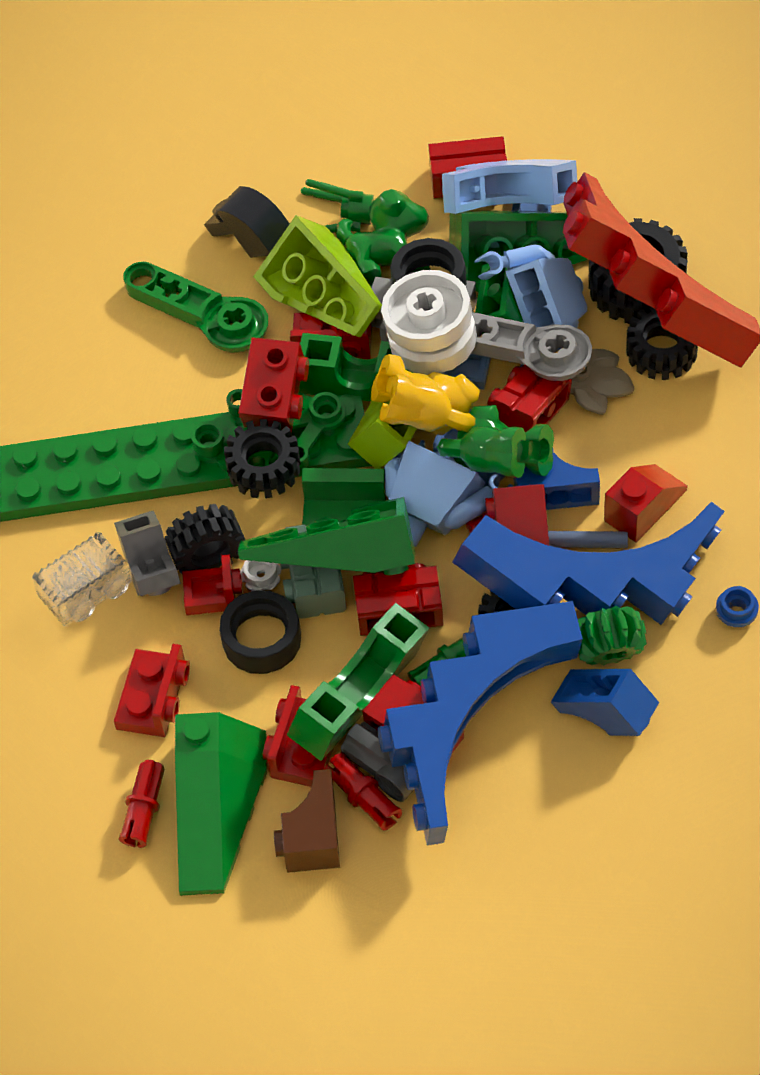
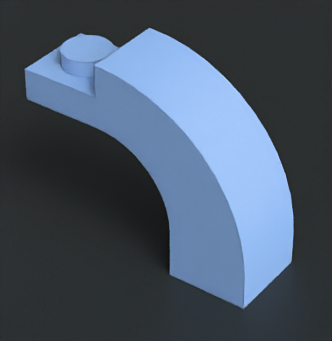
[442,159,577,214]

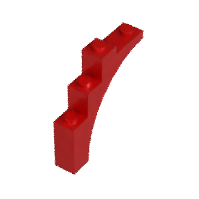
[563,172,760,368]

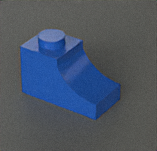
[513,449,600,510]
[551,669,659,736]

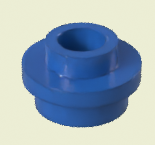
[716,586,759,627]

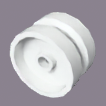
[381,270,477,374]

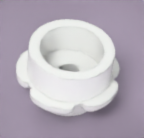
[241,560,281,591]

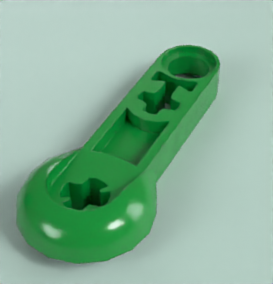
[123,261,268,353]

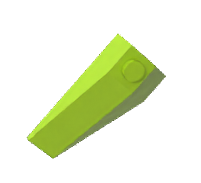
[253,215,382,337]

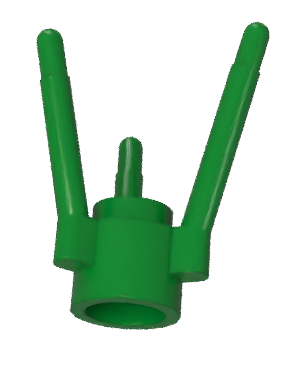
[301,179,374,233]

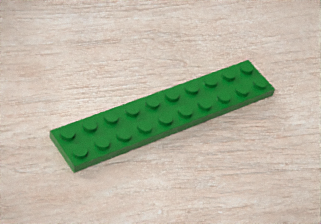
[0,395,372,522]

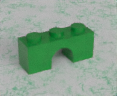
[299,333,414,401]

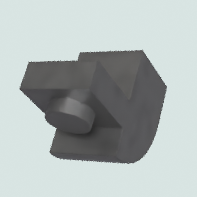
[114,511,181,597]

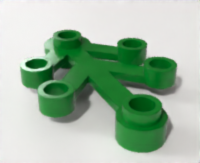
[191,389,346,471]

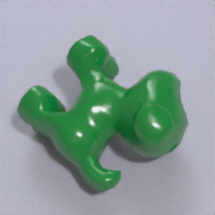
[336,189,431,288]
[437,405,554,478]

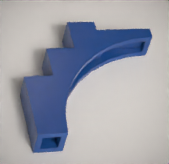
[452,502,725,625]
[378,601,583,846]

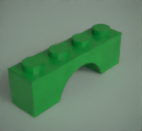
[287,603,429,761]

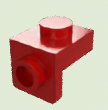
[182,555,243,616]

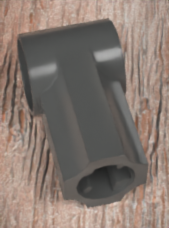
[341,721,415,802]

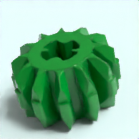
[578,606,647,666]

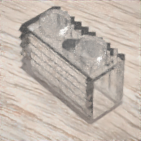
[32,532,133,627]

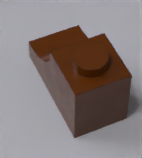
[274,769,340,873]

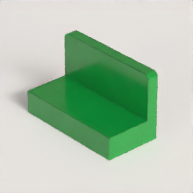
[302,468,386,526]

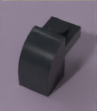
[204,186,290,258]

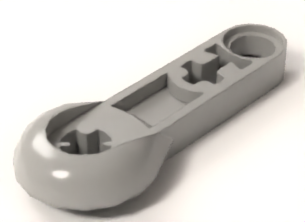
[471,312,592,381]

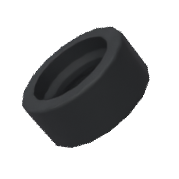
[390,238,467,286]
[219,590,301,674]

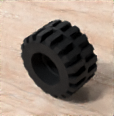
[588,218,688,324]

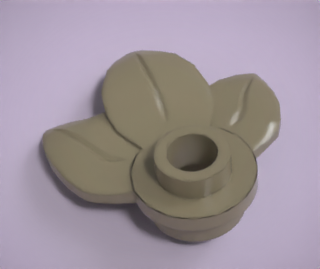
[570,349,634,415]

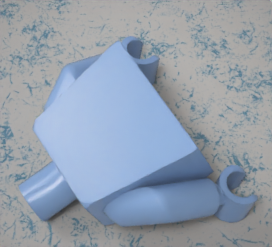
[474,245,587,367]
[384,440,513,547]

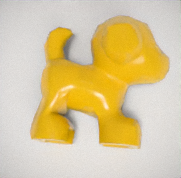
[371,354,480,436]

